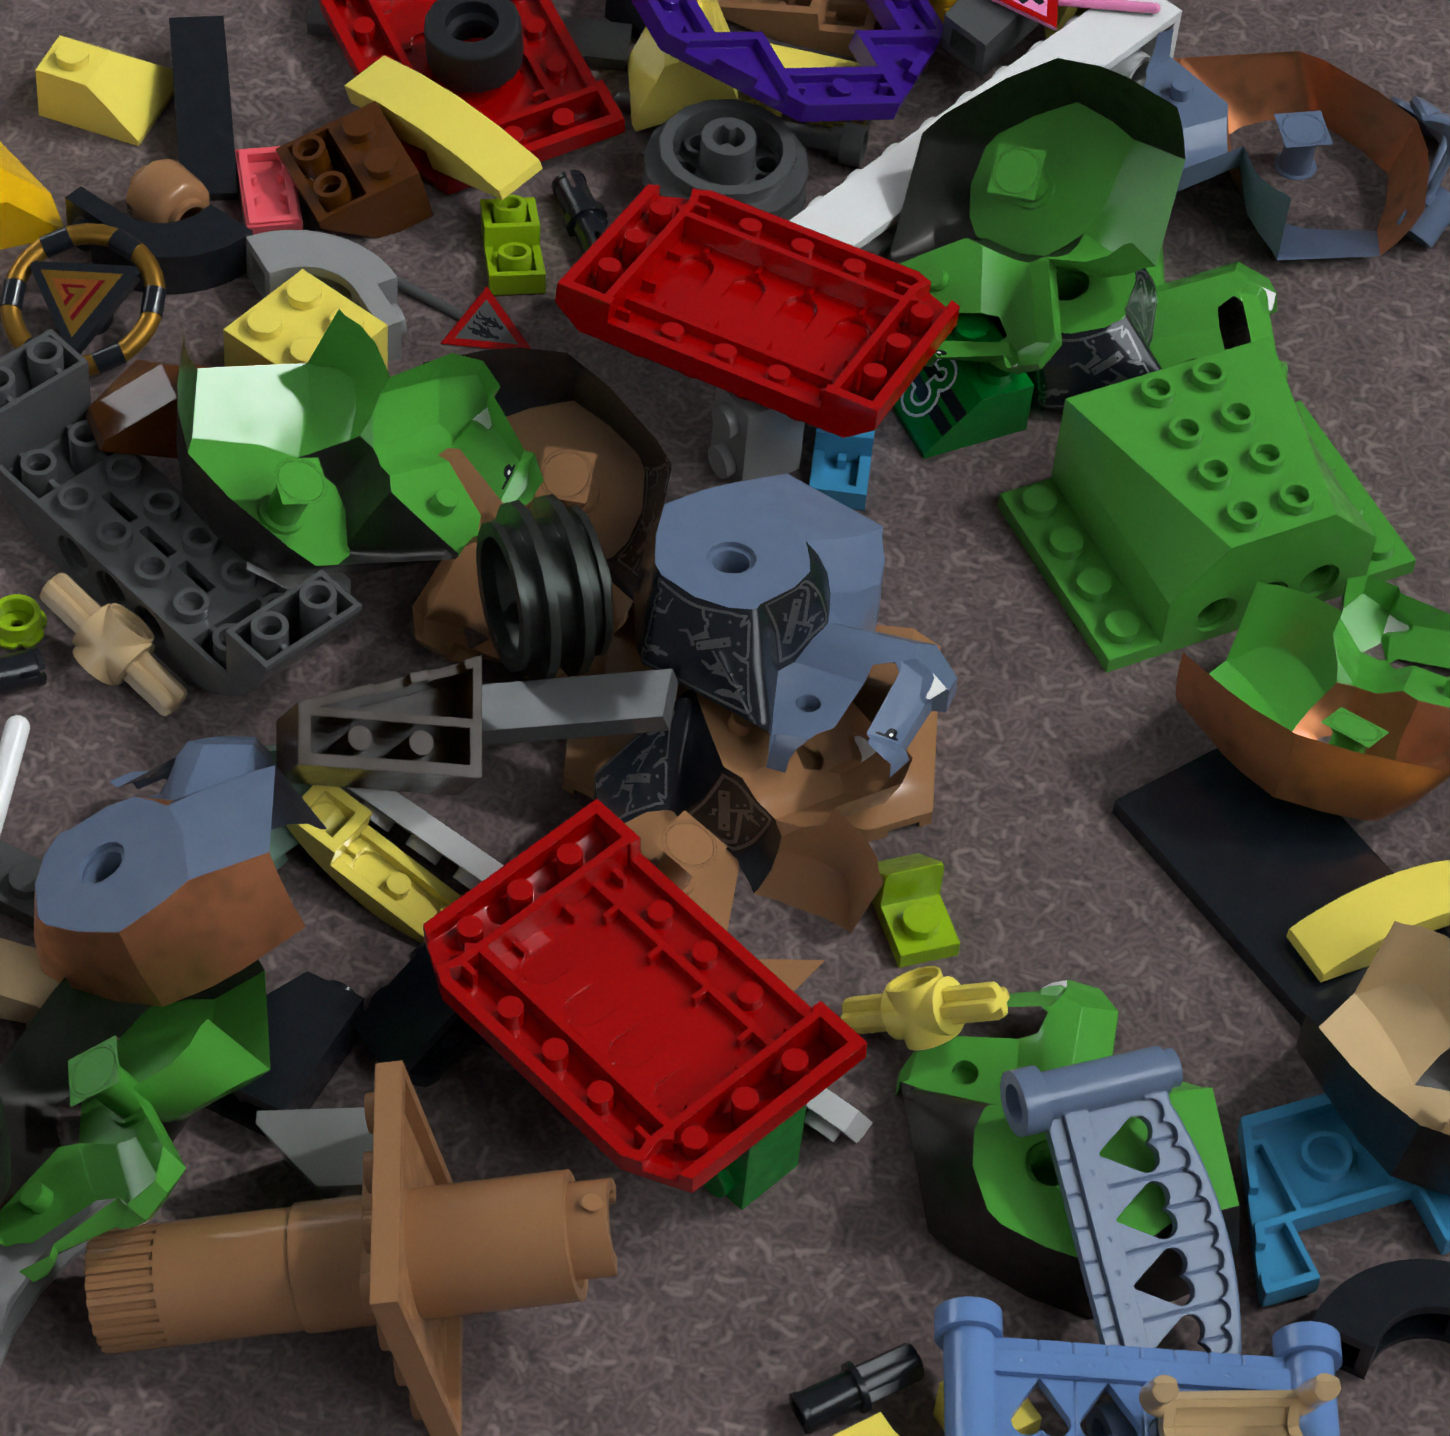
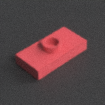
[235,146,303,235]

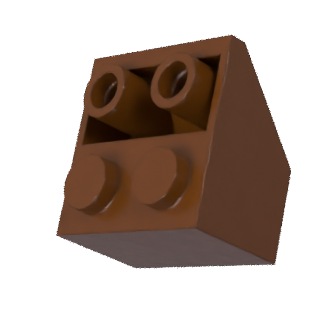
[276,101,434,238]

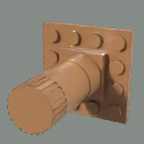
[84,1060,617,1436]

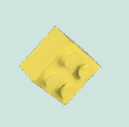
[223,269,388,370]

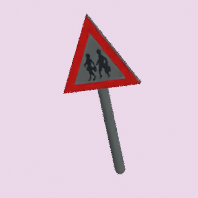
[397,276,531,349]

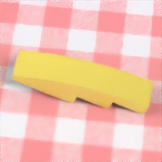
[344,55,543,200]

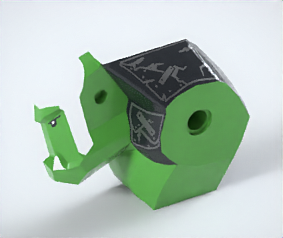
[959,245,1288,409]

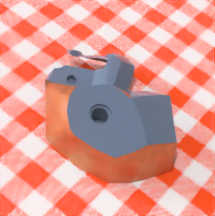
[1144,29,1429,260]
[34,736,327,1007]

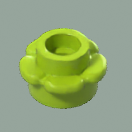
[0,594,47,650]

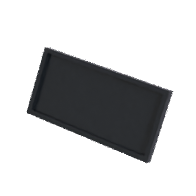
[1112,748,1450,1027]

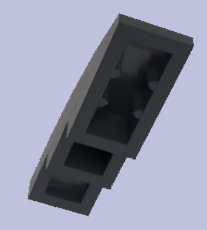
[169,16,238,201]

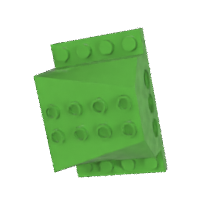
[997,337,1416,673]

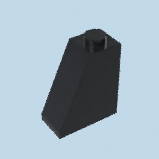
[205,971,364,1137]

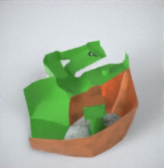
[1176,575,1450,821]

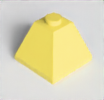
[35,35,174,146]

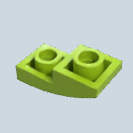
[479,194,546,295]

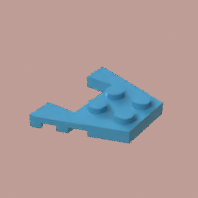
[1237,1093,1450,1308]

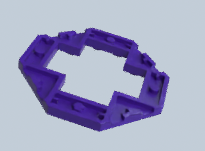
[631,0,943,122]

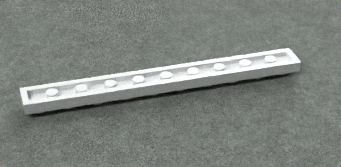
[347,787,873,1143]

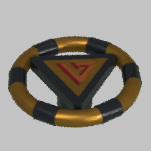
[0,223,166,376]

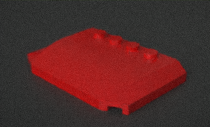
[319,0,625,195]
[555,184,960,438]
[423,799,867,1193]

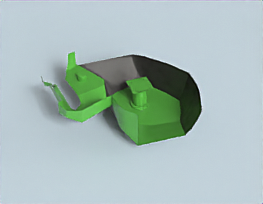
[889,58,1186,375]
[176,309,544,574]
[0,959,271,1284]
[895,980,1239,1319]

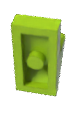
[872,853,960,968]

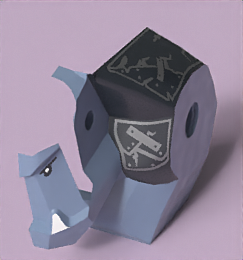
[634,473,957,777]

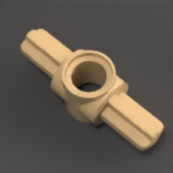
[40,573,188,716]

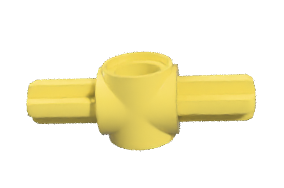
[840,966,1010,1051]

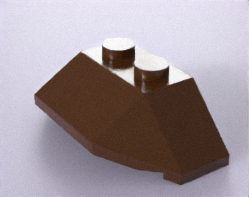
[86,359,212,459]

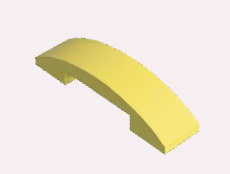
[286,785,461,943]
[1286,860,1450,983]

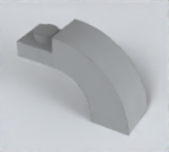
[246,230,407,362]

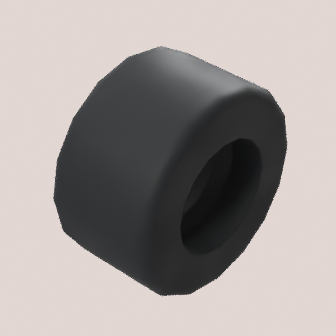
[424,0,524,93]

